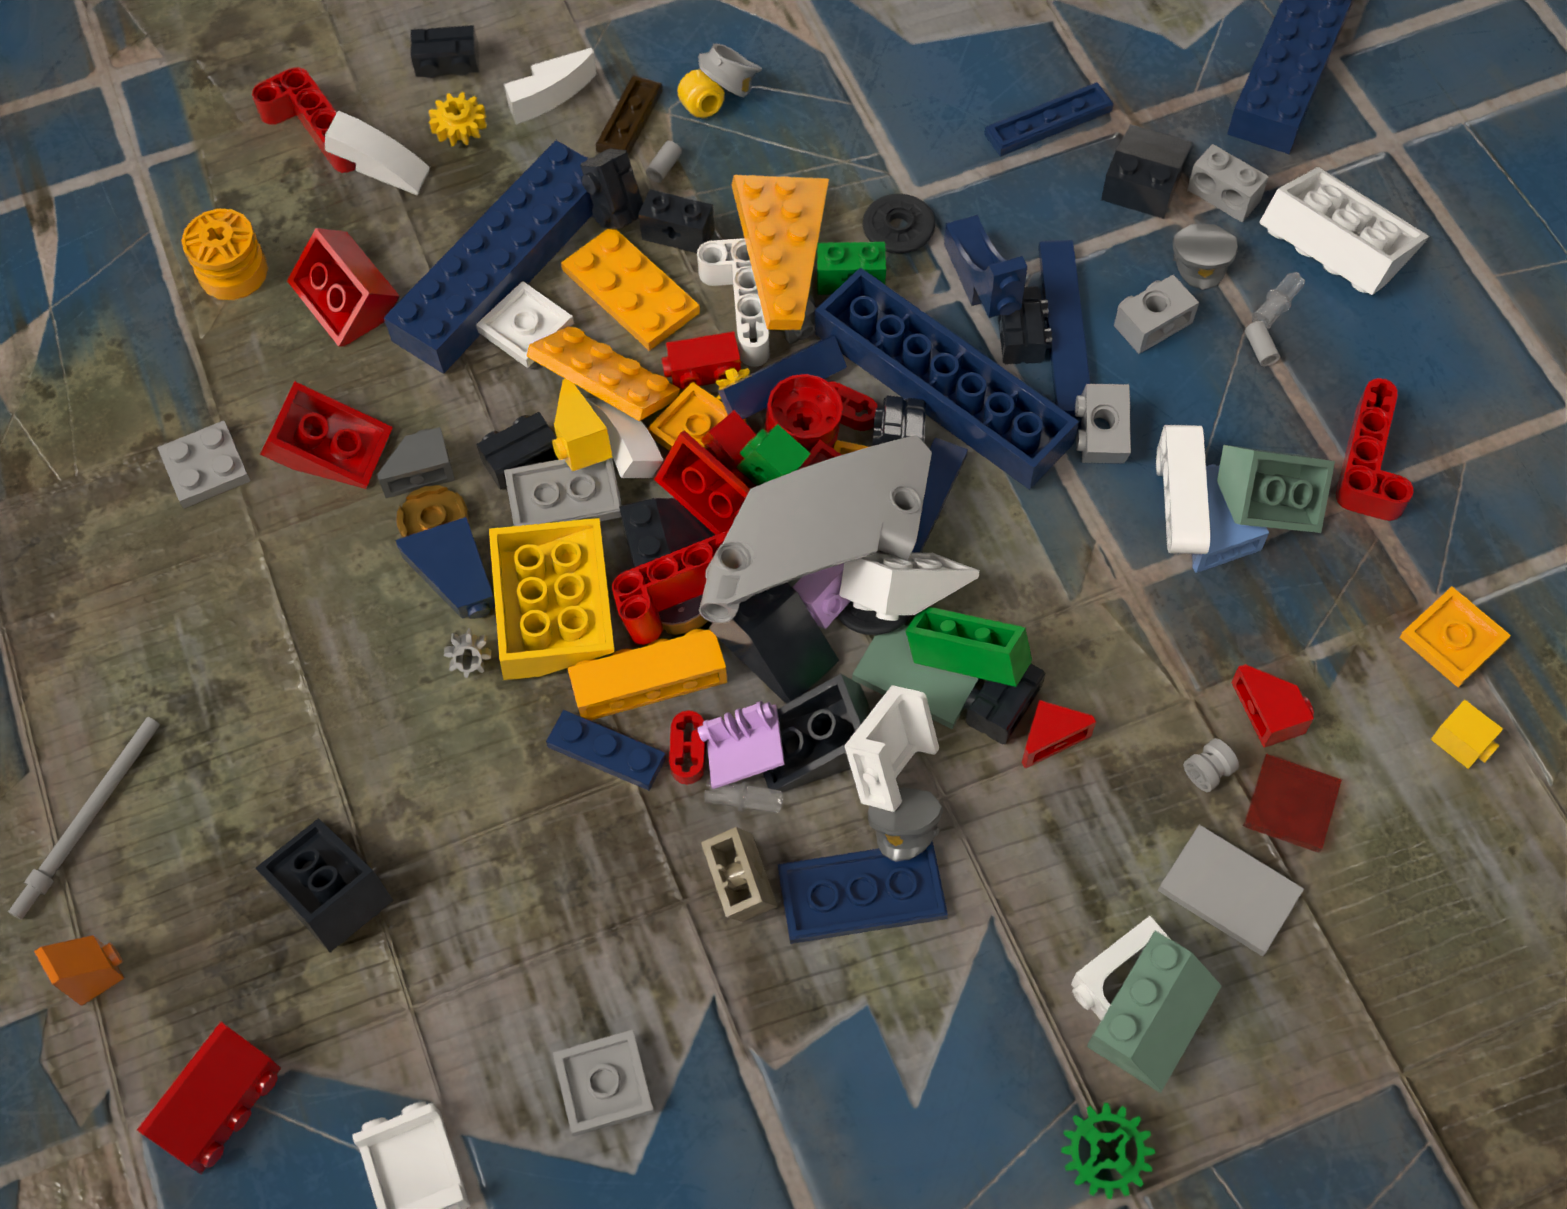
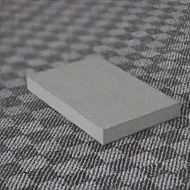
[504,458,622,526]
[1157,825,1304,957]

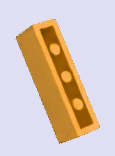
[568,629,728,721]

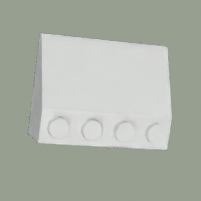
[1259,167,1429,295]

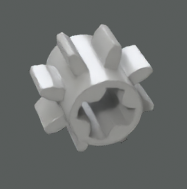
[444,628,491,678]

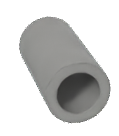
[646,141,682,183]
[1245,321,1280,367]

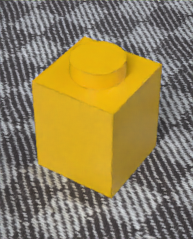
[1431,699,1503,769]

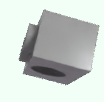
[1114,275,1199,354]
[1075,384,1131,464]

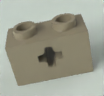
[701,827,778,922]

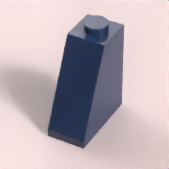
[395,517,495,619]

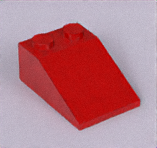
[260,381,393,489]

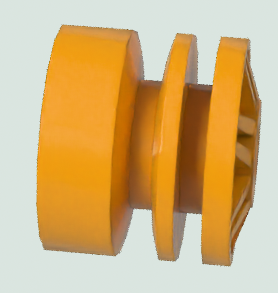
[181,208,268,300]

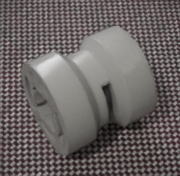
[1183,738,1240,792]

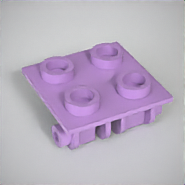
[698,701,785,789]

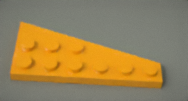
[732,175,829,330]

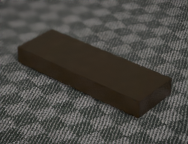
[595,75,663,156]

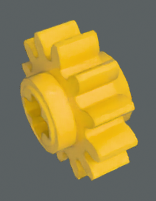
[429,92,487,146]

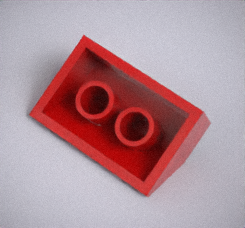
[287,228,400,347]
[654,430,750,535]
[137,1022,281,1174]

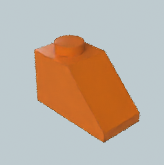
[34,935,124,1006]

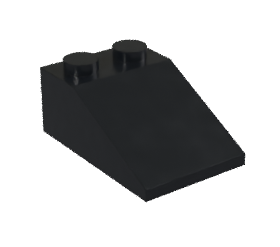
[1101,124,1193,219]
[619,498,715,568]
[709,582,839,704]
[763,674,871,795]
[255,818,394,953]

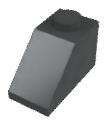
[377,427,455,498]

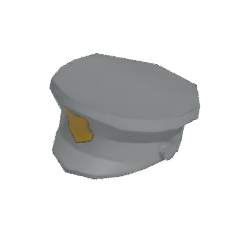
[698,44,762,98]

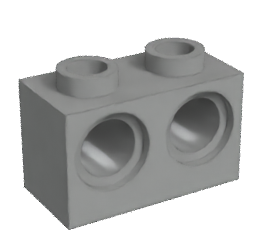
[1187,144,1269,223]

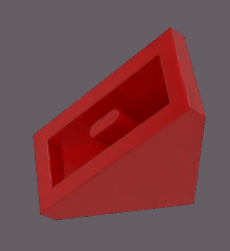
[1022,700,1096,769]

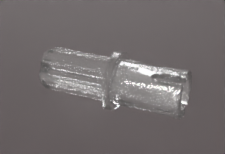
[1252,272,1305,330]
[704,778,783,813]

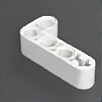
[697,238,770,367]
[1156,425,1210,554]

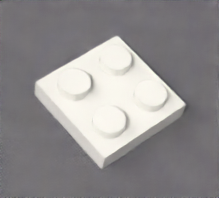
[476,281,574,368]

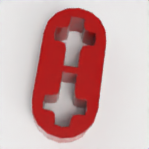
[829,381,878,431]
[669,710,706,785]

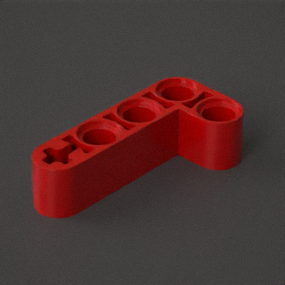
[252,67,356,173]
[1336,378,1414,521]
[612,530,729,645]

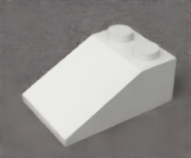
[839,552,980,621]

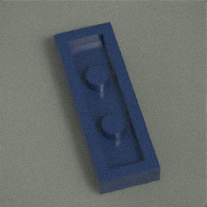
[546,710,666,791]

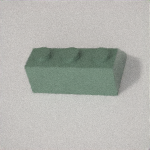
[1217,445,1335,533]
[1086,930,1221,1093]

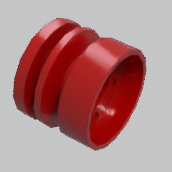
[765,374,843,452]

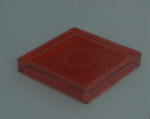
[1243,754,1342,853]

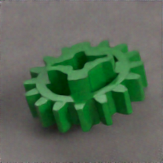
[1061,1103,1155,1199]

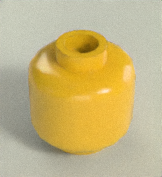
[678,69,724,118]

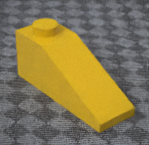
[552,379,613,472]

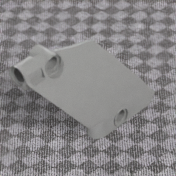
[699,435,932,623]

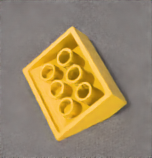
[489,518,614,680]

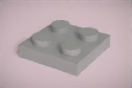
[158,421,250,509]
[553,1030,654,1137]

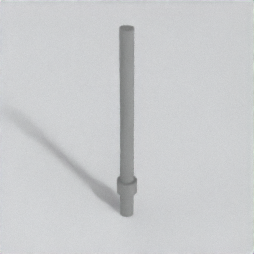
[8,717,160,920]

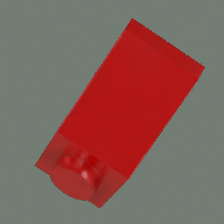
[1231,664,1314,748]

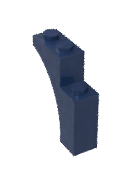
[944,215,1028,318]

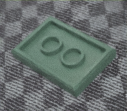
[852,624,980,729]

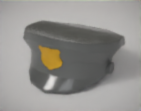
[1173,224,1238,290]
[868,788,943,862]

